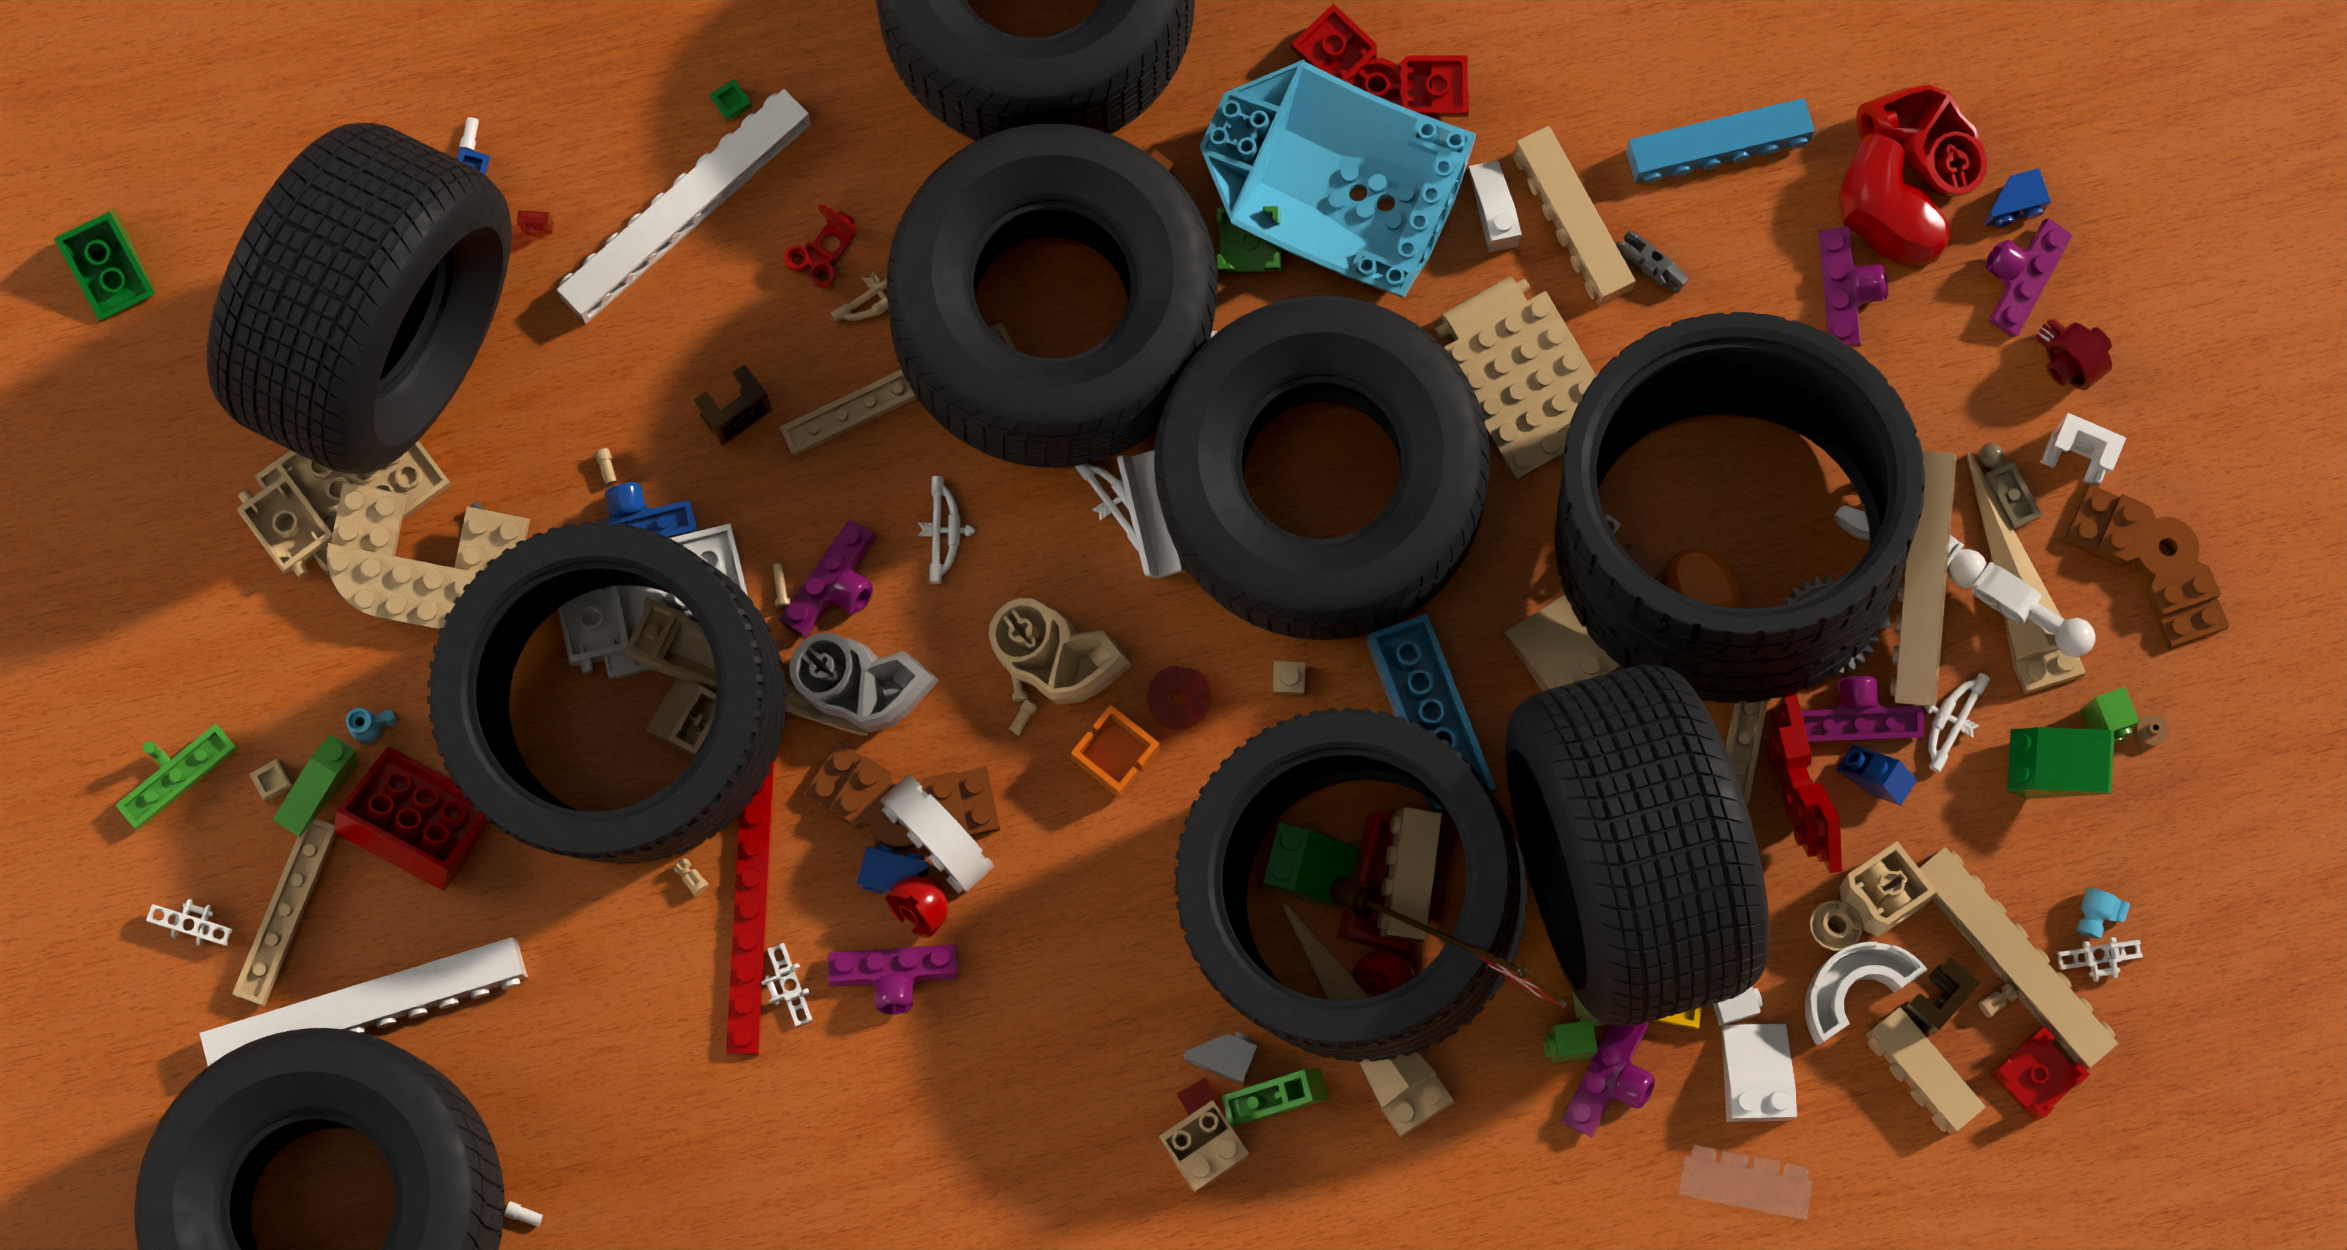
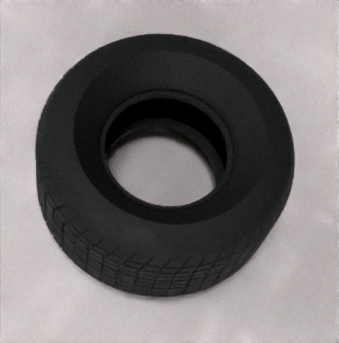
[876,0,1195,141]
[207,123,512,474]
[886,124,1218,467]
[1154,296,1490,640]
[1505,665,1769,1026]
[134,1028,505,1250]

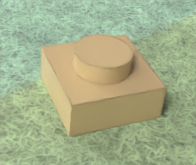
[1273,661,1305,696]

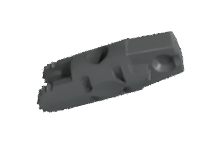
[1616,230,1689,294]

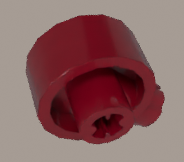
[2036,319,2112,390]

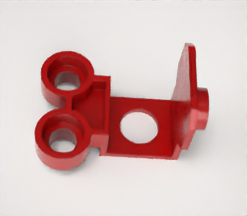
[784,204,857,289]

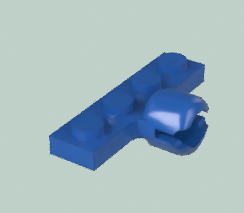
[596,482,698,538]

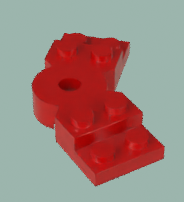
[1291,4,1469,120]
[1766,693,1842,874]

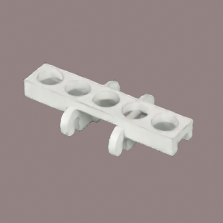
[146,899,232,946]
[2056,937,2143,982]
[761,942,813,1027]

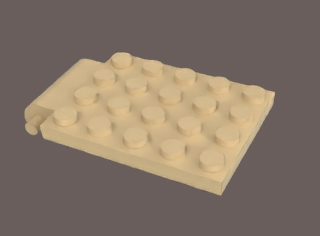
[1435,276,1597,481]
[237,441,452,579]

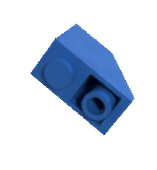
[1984,168,2051,227]
[1836,744,1917,806]
[857,844,930,895]

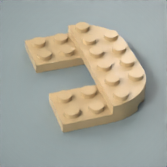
[327,482,530,629]

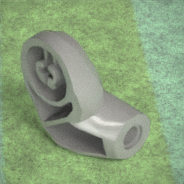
[789,632,939,733]

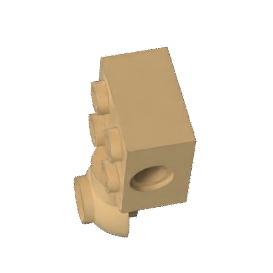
[1810,841,1937,951]

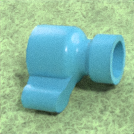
[346,708,398,745]
[2076,887,2130,939]

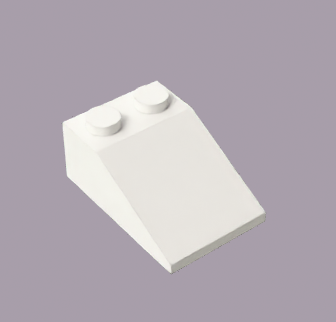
[1721,1024,1797,1122]

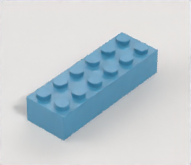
[1366,613,1496,813]

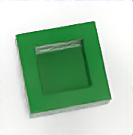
[709,79,752,122]

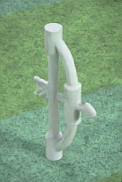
[1074,464,1139,551]
[918,476,975,584]
[1924,673,1990,773]

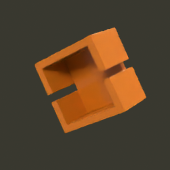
[1070,704,1160,799]

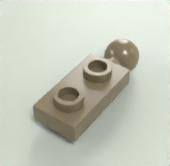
[1979,443,2043,530]

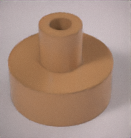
[2134,714,2168,748]

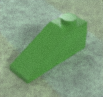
[273,734,358,838]
[1221,1068,1329,1127]

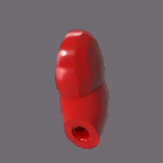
[1856,84,1987,197]
[1838,134,1950,266]

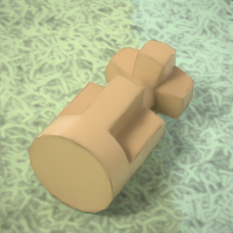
[674,858,709,897]
[1978,984,2018,1018]

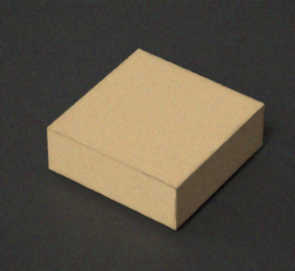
[249,759,293,803]

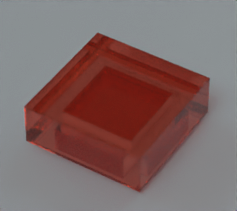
[1177,1078,1221,1116]

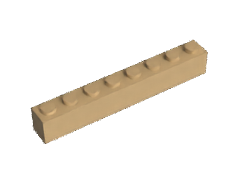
[1890,451,1956,706]
[1919,847,2119,1070]

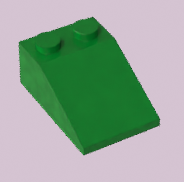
[54,208,156,321]
[2007,727,2115,799]
[1262,822,1359,911]

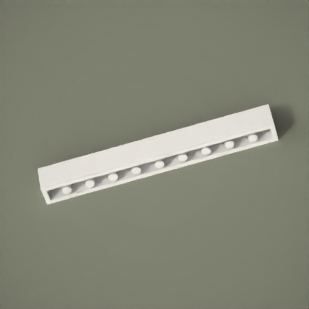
[557,89,811,324]
[200,937,528,1066]

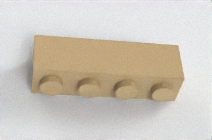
[1377,807,1442,943]
[1865,1007,1986,1135]

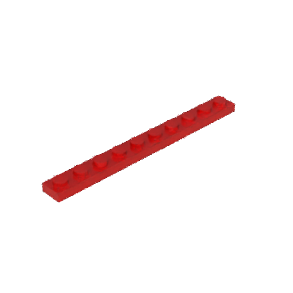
[726,761,775,1055]

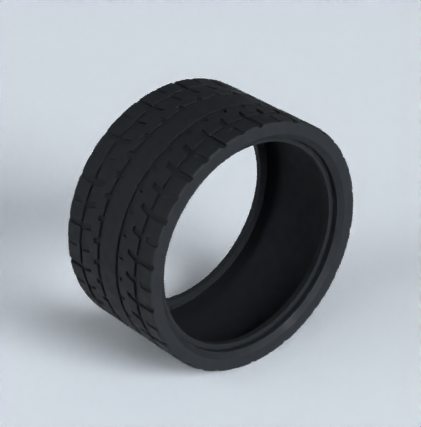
[1555,312,1925,703]

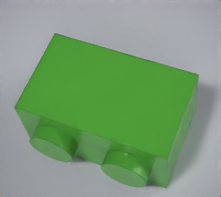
[2080,687,2139,744]
[1543,1020,1597,1065]

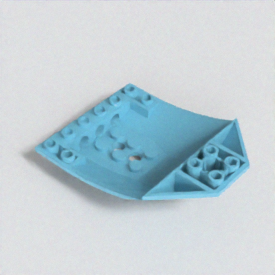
[1200,60,1476,298]

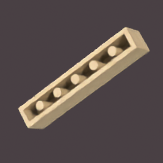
[1513,126,1636,306]

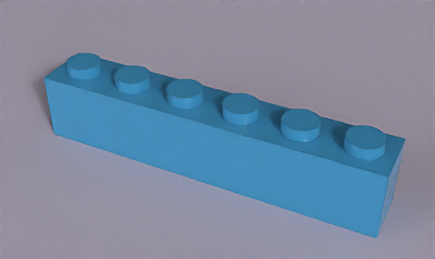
[1625,98,1815,184]

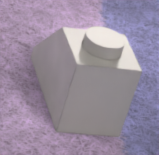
[1183,1032,1257,1085]

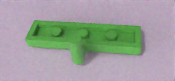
[115,723,238,831]

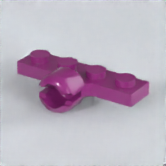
[1985,218,2072,338]
[1818,226,1888,348]
[779,519,877,638]
[1801,676,1924,742]
[828,944,958,1015]
[1561,1023,1655,1138]

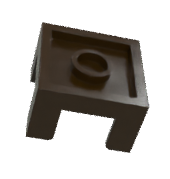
[694,364,773,446]
[1901,957,1980,1037]

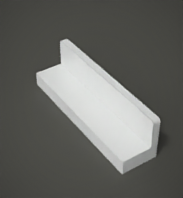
[1117,450,1186,579]

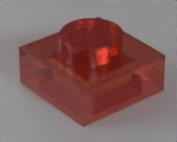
[517,210,553,237]

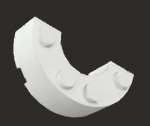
[880,774,994,894]
[1805,942,1928,1046]

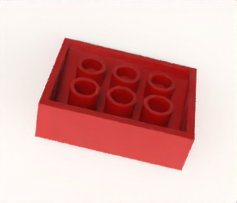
[334,746,488,891]

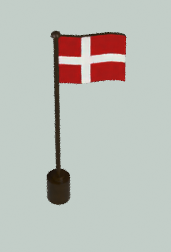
[1329,876,1567,1008]

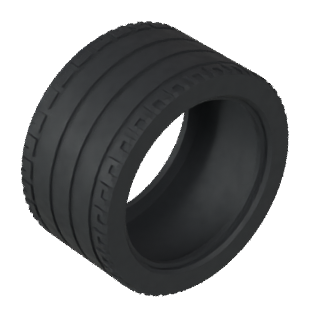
[427,522,787,864]
[1174,708,1528,1062]

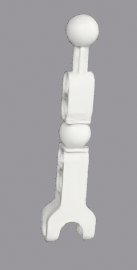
[1834,505,2096,657]

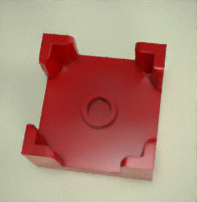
[1990,1026,2090,1121]

